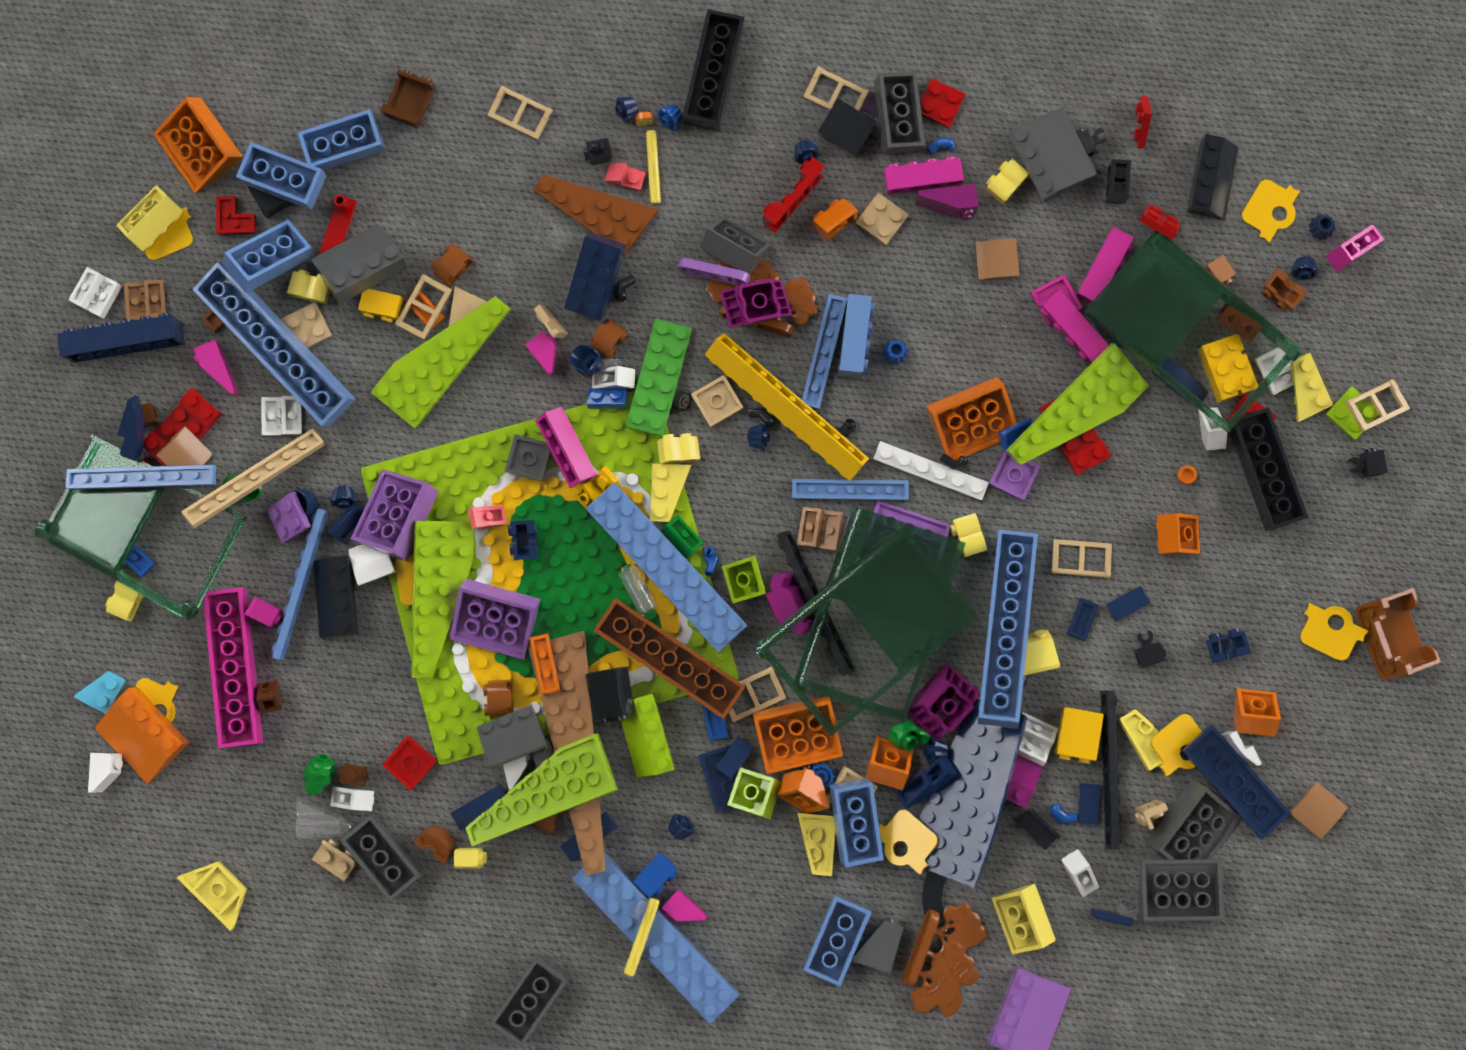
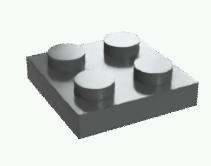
[505,435,551,482]

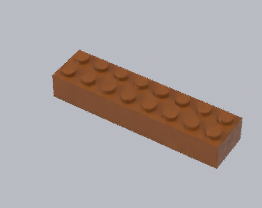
[593,598,746,719]

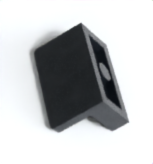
[1016,808,1061,850]

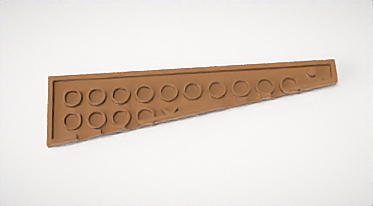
[528,631,606,876]

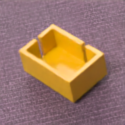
[1197,334,1259,404]

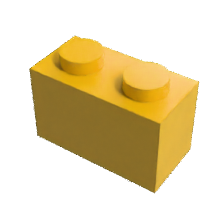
[358,289,404,323]

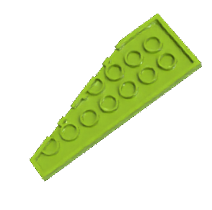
[371,296,511,429]
[1006,343,1149,465]
[411,521,474,678]
[466,734,618,847]

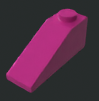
[1326,225,1384,271]
[193,340,239,397]

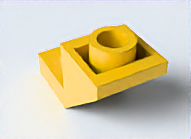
[574,466,619,509]

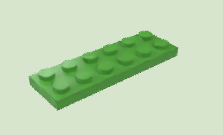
[626,319,692,437]

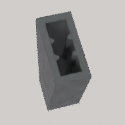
[852,917,904,973]

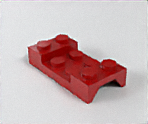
[763,157,825,234]
[143,387,223,466]
[1038,398,1112,476]

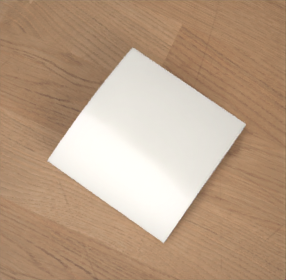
[68,267,122,319]
[1254,342,1297,395]
[261,396,302,436]
[348,544,396,586]
[1018,712,1058,766]
[1221,731,1262,766]

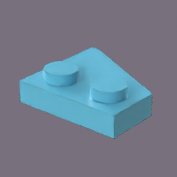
[74,671,127,714]

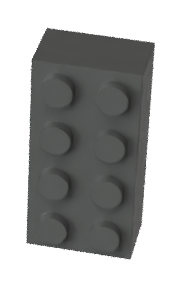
[874,72,925,155]
[340,814,424,902]
[490,954,571,1047]

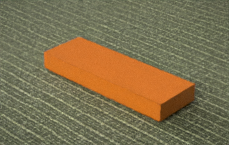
[529,634,561,696]

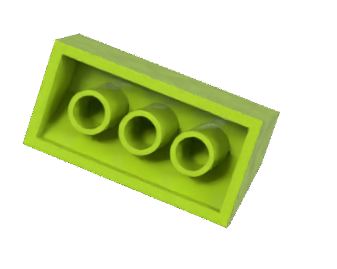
[621,692,674,778]

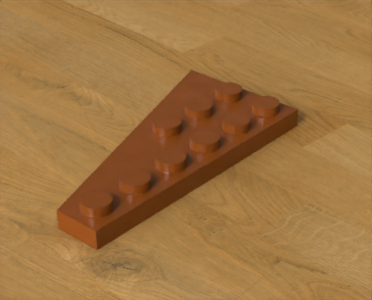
[533,174,658,256]

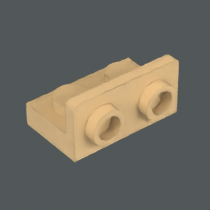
[1134,799,1168,830]
[312,838,358,881]

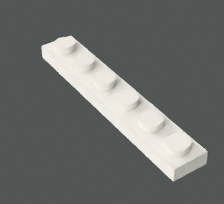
[873,441,989,501]

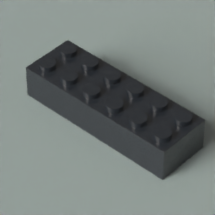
[682,9,745,132]
[1226,407,1309,532]

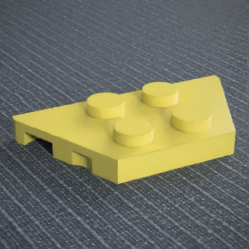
[177,861,247,931]

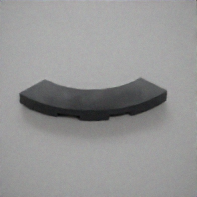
[922,871,947,920]

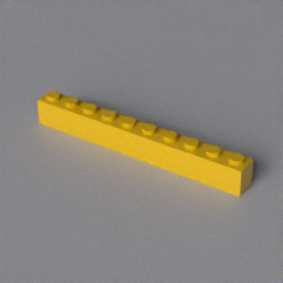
[705,333,869,481]

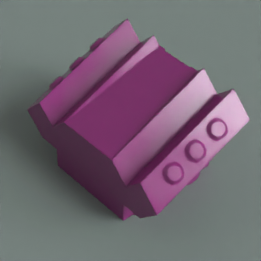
[719,278,792,328]
[765,571,817,635]
[904,663,979,739]

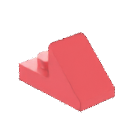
[604,163,646,192]
[468,505,507,530]

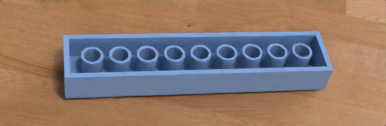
[192,262,356,426]
[586,482,747,653]
[978,530,1038,729]
[572,853,739,1024]

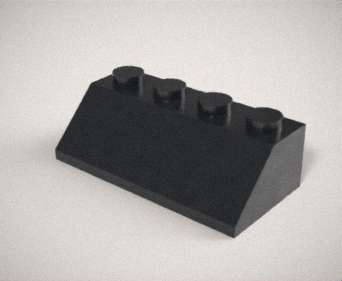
[1187,134,1239,220]
[314,556,358,638]

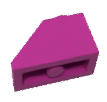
[525,331,557,377]
[245,597,284,628]
[662,889,708,921]

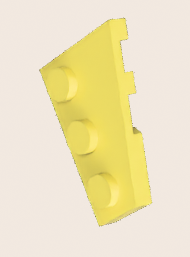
[1290,353,1333,422]
[650,464,691,523]
[1118,709,1182,771]
[797,813,836,876]

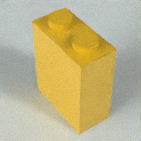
[1055,707,1104,764]

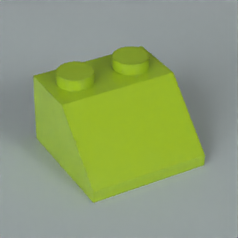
[722,556,766,604]
[727,768,781,820]

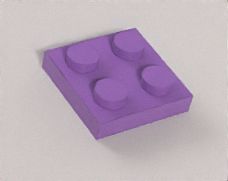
[988,451,1041,501]
[266,492,311,544]

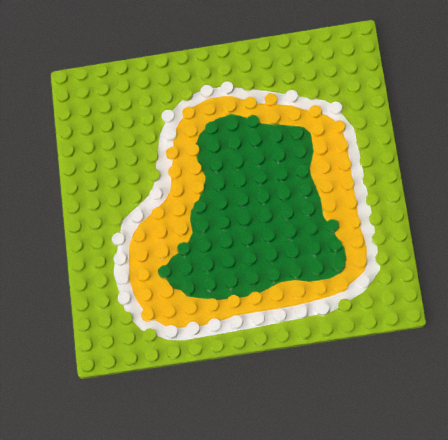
[361,390,739,765]

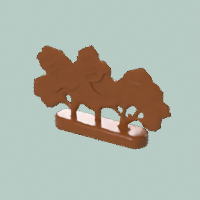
[706,260,818,337]
[902,902,988,1017]

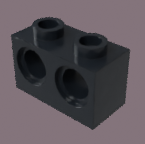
[1105,159,1131,204]

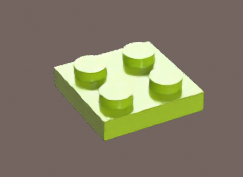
[1325,386,1379,441]

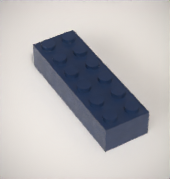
[57,313,185,363]

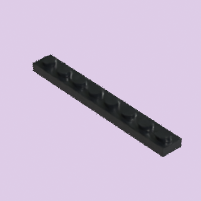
[777,530,856,676]
[1100,690,1122,850]

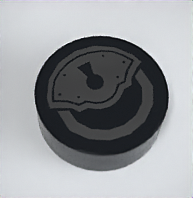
[673,391,691,411]

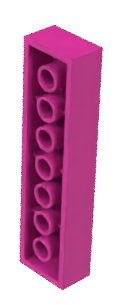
[203,587,263,748]

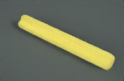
[646,130,661,205]
[624,898,660,976]

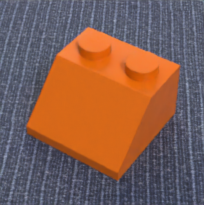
[812,198,858,242]
[1156,513,1200,555]
[1234,688,1281,737]
[865,736,913,790]
[776,769,830,814]

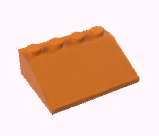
[153,97,243,193]
[926,377,1017,460]
[95,687,190,784]
[753,695,843,774]

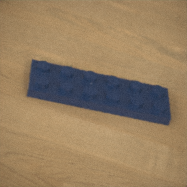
[1181,724,1291,840]

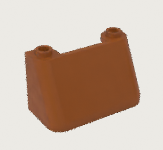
[1356,588,1441,680]

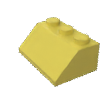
[116,185,183,251]
[1024,630,1060,675]
[992,884,1056,955]

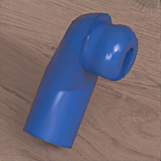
[927,137,956,155]
[703,547,719,577]
[1050,803,1077,823]

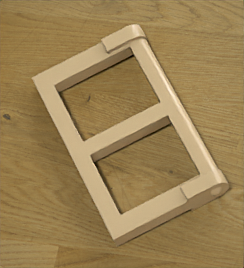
[803,66,869,111]
[487,86,553,140]
[395,274,453,340]
[1345,379,1410,432]
[1051,539,1112,578]
[729,666,786,722]

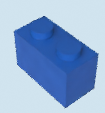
[633,851,678,898]

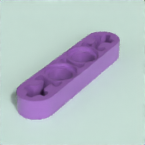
[677,258,750,286]

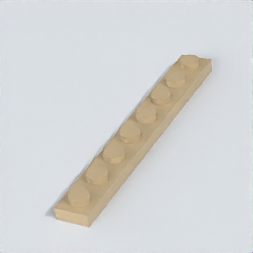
[181,428,324,529]

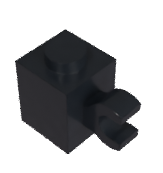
[1076,128,1108,157]
[583,138,613,165]
[1348,448,1388,478]
[1134,630,1166,668]

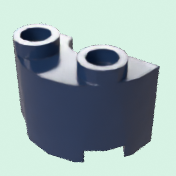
[508,520,538,560]
[1206,628,1251,663]

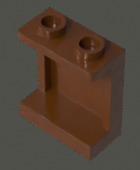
[380,70,435,129]
[1216,301,1262,342]

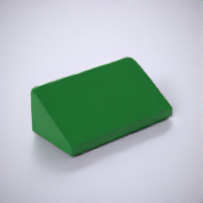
[661,515,704,559]

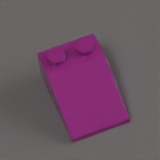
[915,184,978,221]
[1006,755,1043,808]

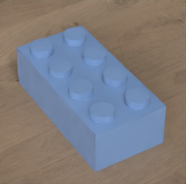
[298,109,386,171]
[236,142,326,210]
[223,220,312,293]
[838,294,875,379]
[829,778,884,867]
[803,894,872,986]

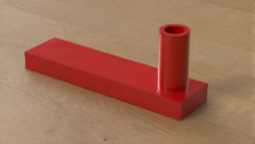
[318,195,357,255]

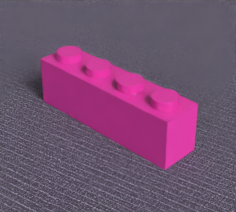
[884,156,964,195]
[1076,227,1134,307]
[1038,289,1109,362]
[535,407,597,488]

